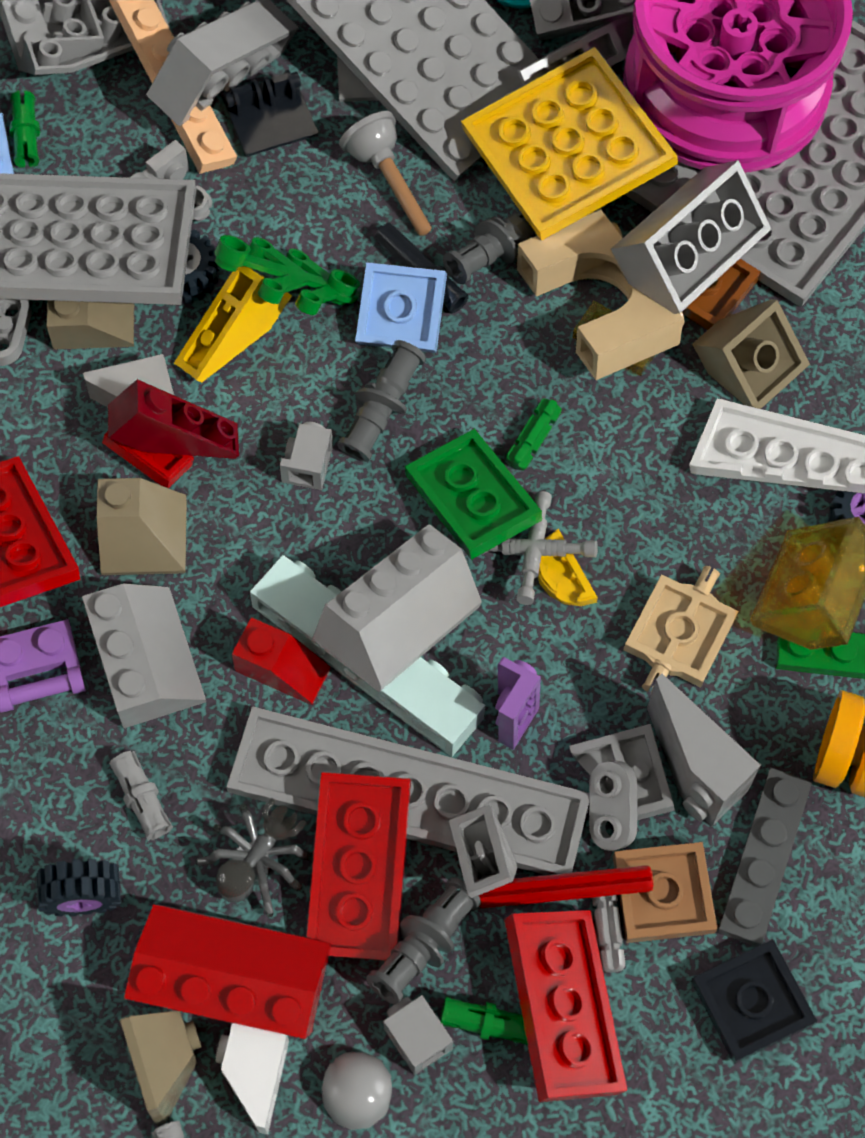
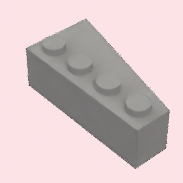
[146,0,299,127]

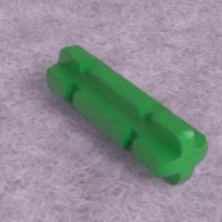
[506,398,562,471]

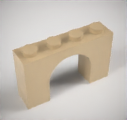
[517,210,684,380]

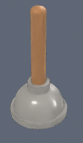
[339,111,431,236]

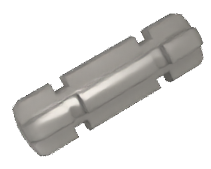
[592,895,625,973]

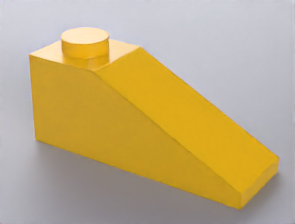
[174,266,292,383]

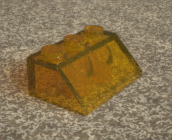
[749,517,865,650]

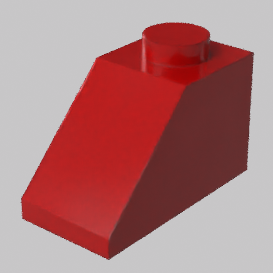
[232,617,331,705]

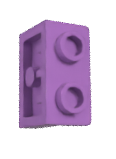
[495,657,541,750]

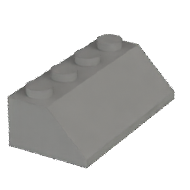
[611,160,771,314]
[312,524,482,692]

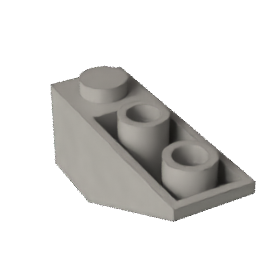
[530,0,635,41]

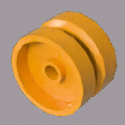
[813,690,865,797]

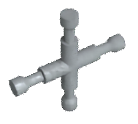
[483,491,598,605]

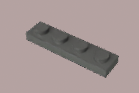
[717,767,812,947]

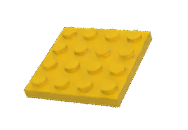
[461,47,678,241]

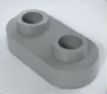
[0,299,32,366]
[589,760,637,851]

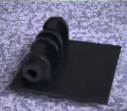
[221,70,319,157]

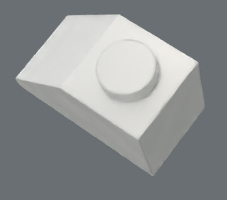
[216,1023,289,1135]

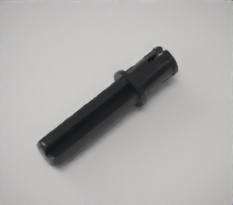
[374,222,469,314]

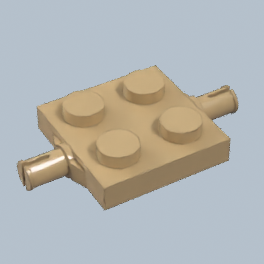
[624,566,739,693]

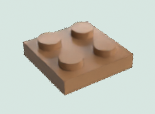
[613,842,717,943]

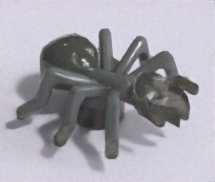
[196,798,314,917]

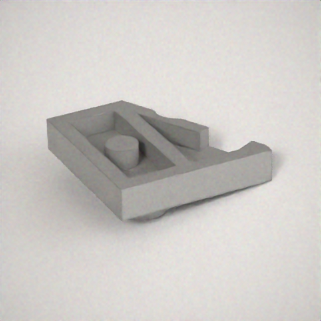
[569,724,675,820]

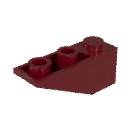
[108,379,239,459]

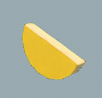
[538,529,598,606]

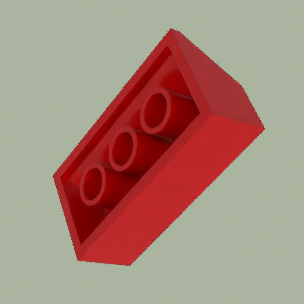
[124,904,331,1039]

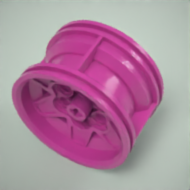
[623,0,853,173]

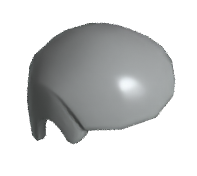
[322,1051,392,1130]

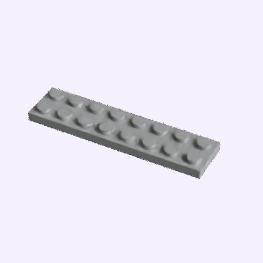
[227,706,589,875]

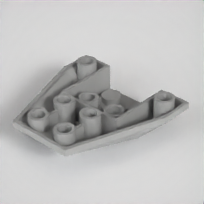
[0,0,171,75]

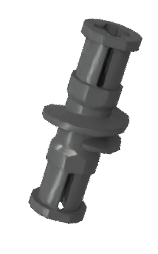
[443,211,536,285]
[337,340,426,462]
[366,877,481,1005]

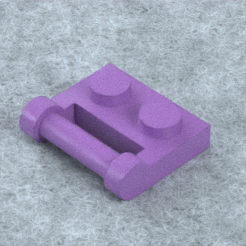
[0,619,86,713]

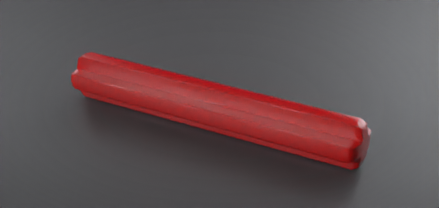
[479,865,654,908]

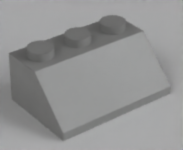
[82,583,206,728]

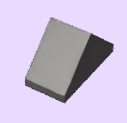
[449,804,518,898]

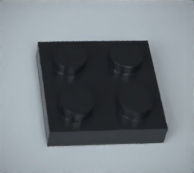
[691,939,818,1064]

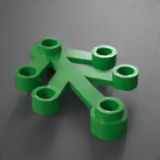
[214,235,360,315]

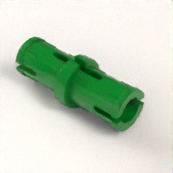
[9,90,40,168]
[440,996,528,1046]

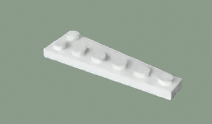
[689,398,865,493]

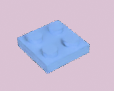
[355,262,447,353]

